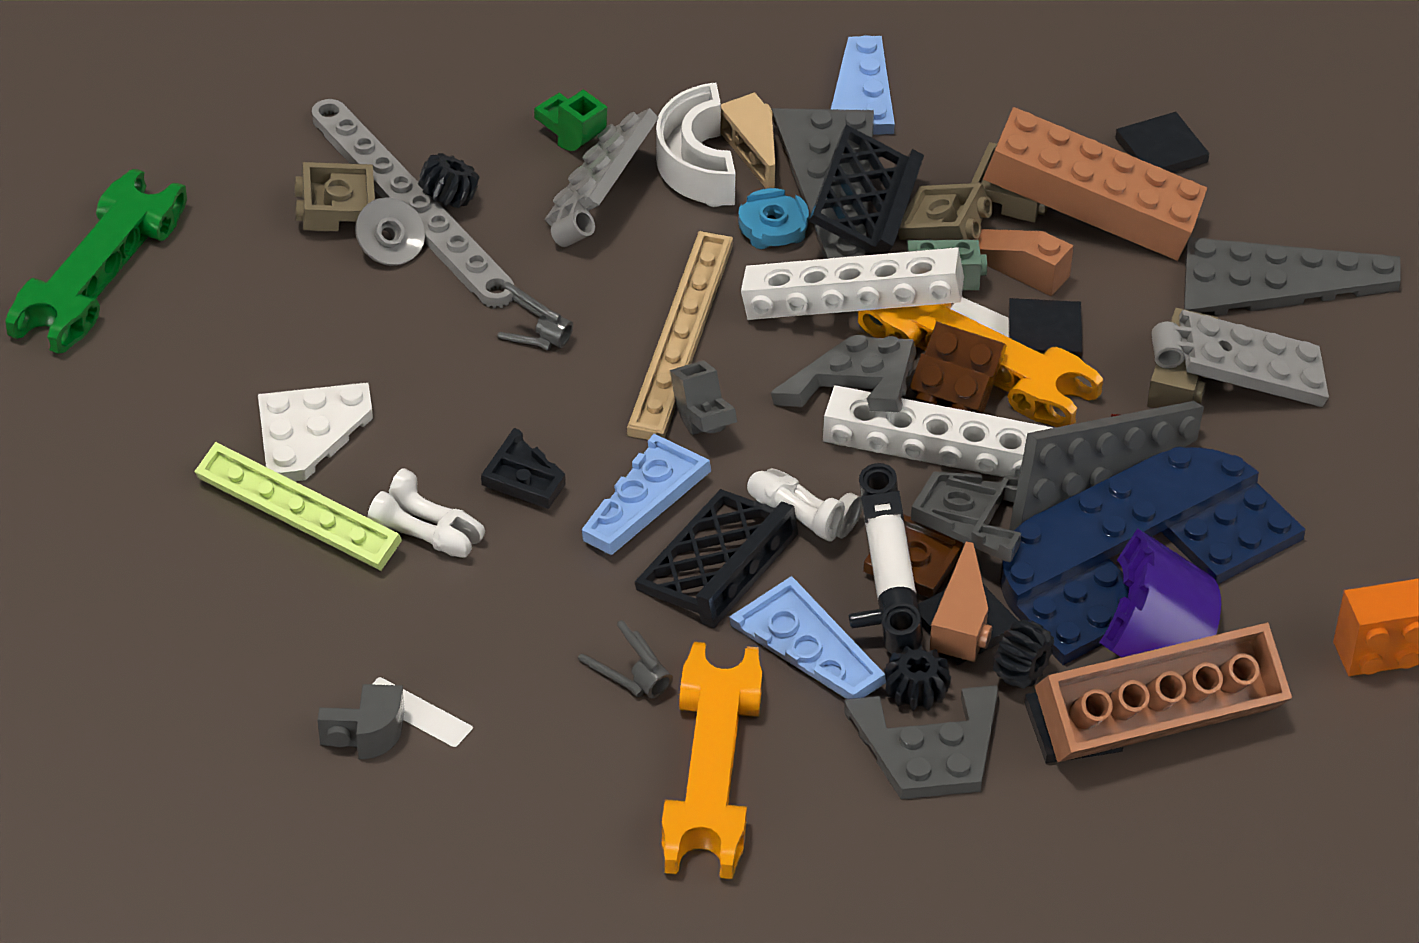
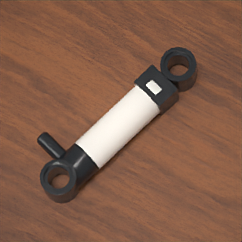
[848,463,923,654]

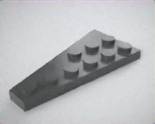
[771,108,874,259]
[1184,237,1401,316]
[1009,401,1204,531]

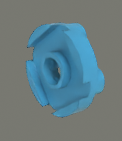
[738,188,809,249]

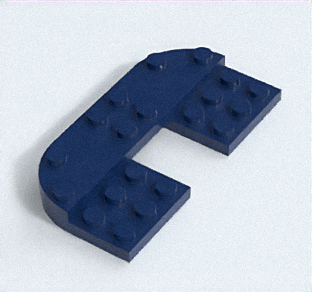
[1000,447,1306,665]

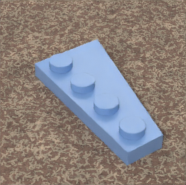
[831,35,895,135]
[582,433,711,555]
[729,576,886,699]

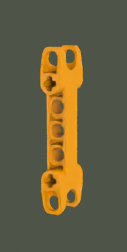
[858,303,1103,427]
[661,642,762,879]

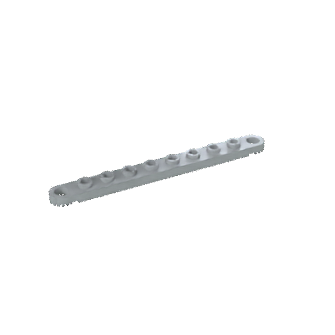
[312,99,514,308]

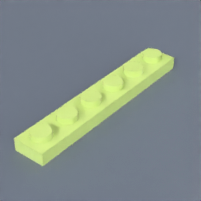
[194,442,402,571]

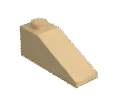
[720,92,775,189]

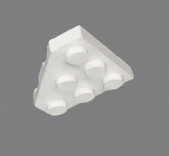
[258,383,373,481]

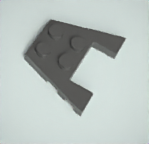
[771,335,917,412]
[910,472,1021,562]
[844,685,998,799]

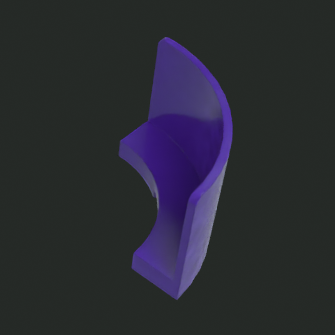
[1099,528,1221,658]

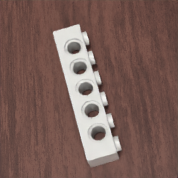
[741,247,964,320]
[823,385,1053,477]

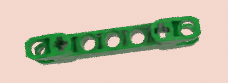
[5,169,187,354]

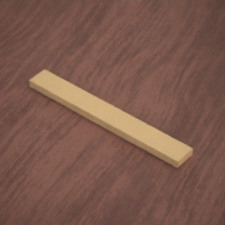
[627,231,733,440]

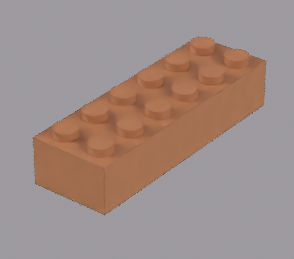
[983,107,1207,261]
[1035,622,1292,763]

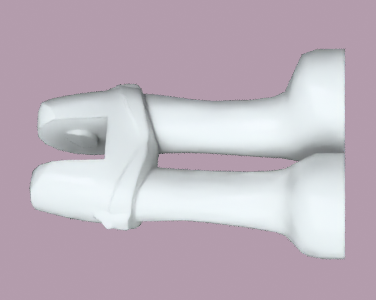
[367,468,485,558]
[747,468,863,542]

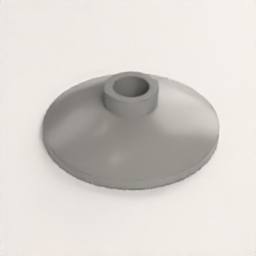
[355,197,425,266]

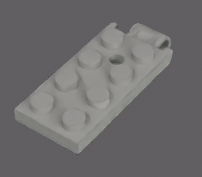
[544,108,658,247]
[1151,310,1329,407]

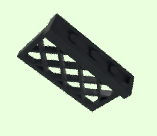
[809,124,924,255]
[635,489,798,629]

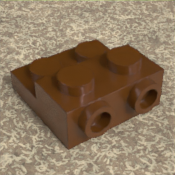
[909,321,1007,414]

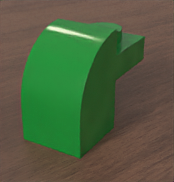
[534,89,608,151]

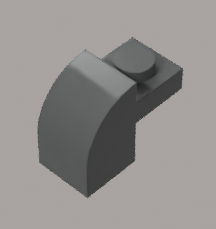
[670,360,737,435]
[318,684,404,759]

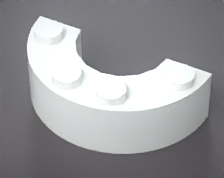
[656,83,736,207]

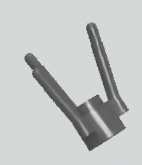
[497,282,573,351]
[578,620,673,698]

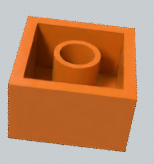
[1333,578,1419,677]

